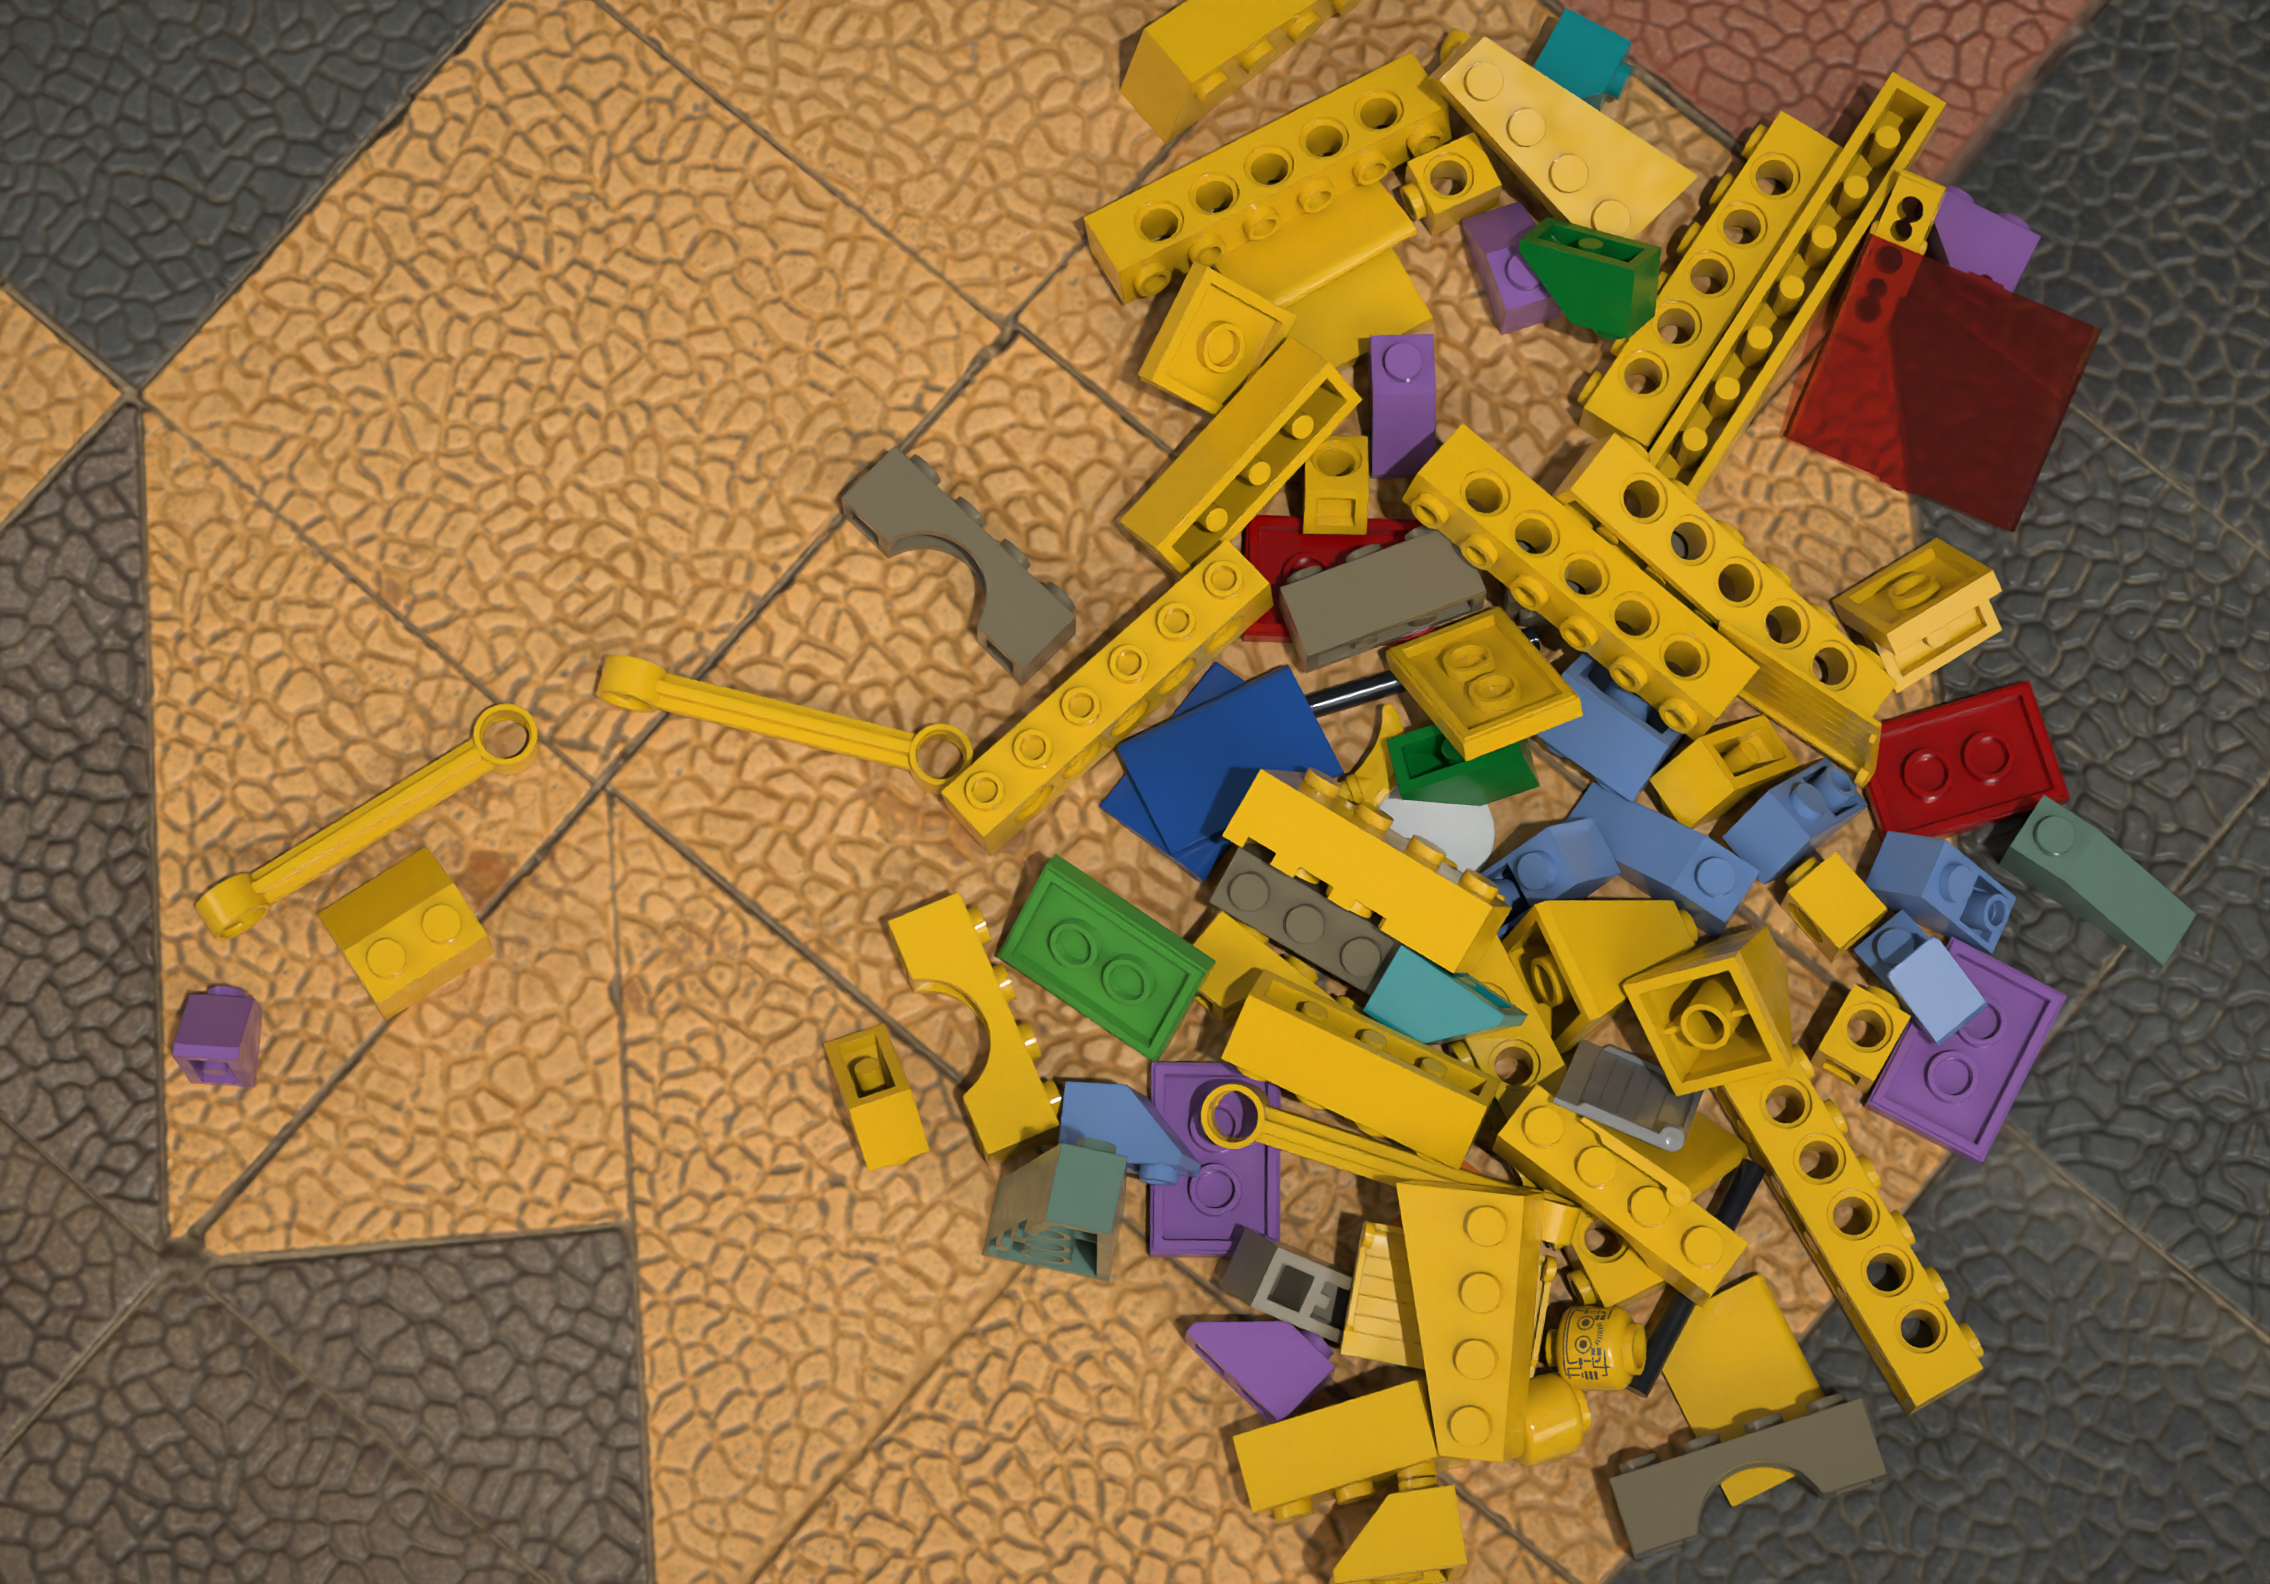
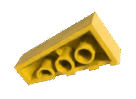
[1120,0,1362,145]
[1427,35,1699,240]
[1222,767,1512,974]
[1396,1179,1545,1463]

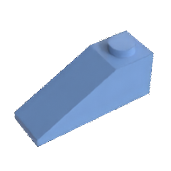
[1565,782,1760,940]

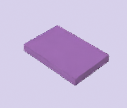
[1864,937,2067,1167]
[1150,1062,1281,1258]

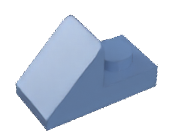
[1853,909,1988,1047]

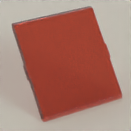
[1783,233,2102,532]

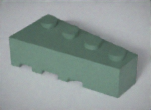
[982,1138,1128,1282]

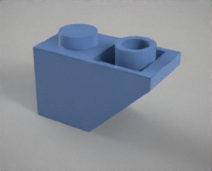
[1722,758,1868,885]
[1481,817,1621,940]
[1865,831,2016,954]
[1058,1081,1201,1186]

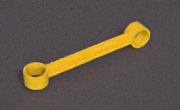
[596,655,973,795]
[195,703,540,942]
[1201,1081,1582,1245]

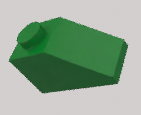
[1519,217,1661,339]
[1386,724,1540,806]

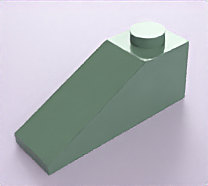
[1999,795,2197,969]

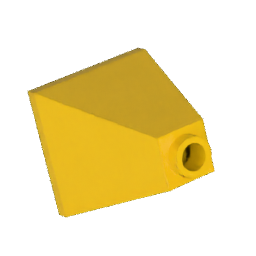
[1502,900,1698,1056]
[1623,925,1793,1097]

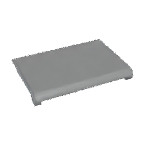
[1553,1040,1704,1152]

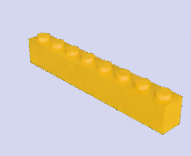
[1629,72,1946,505]

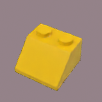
[317,846,495,1021]
[1329,1477,1467,1584]

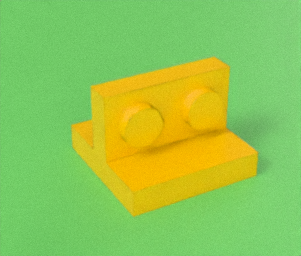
[1138,261,1297,417]
[1832,538,2002,694]

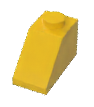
[1649,714,1800,829]
[823,1023,930,1172]

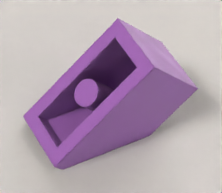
[1460,201,1561,335]
[1367,334,1436,479]
[173,986,263,1088]
[1185,1321,1335,1424]

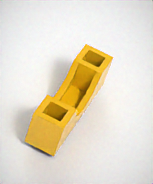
[888,892,1063,1167]
[1193,911,1376,1140]
[1492,1084,1749,1308]

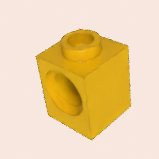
[1400,132,1502,236]
[1302,436,1369,535]
[1780,851,1887,964]
[1810,984,1911,1095]

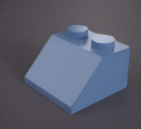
[1536,652,1686,802]

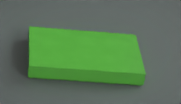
[997,854,1216,1062]

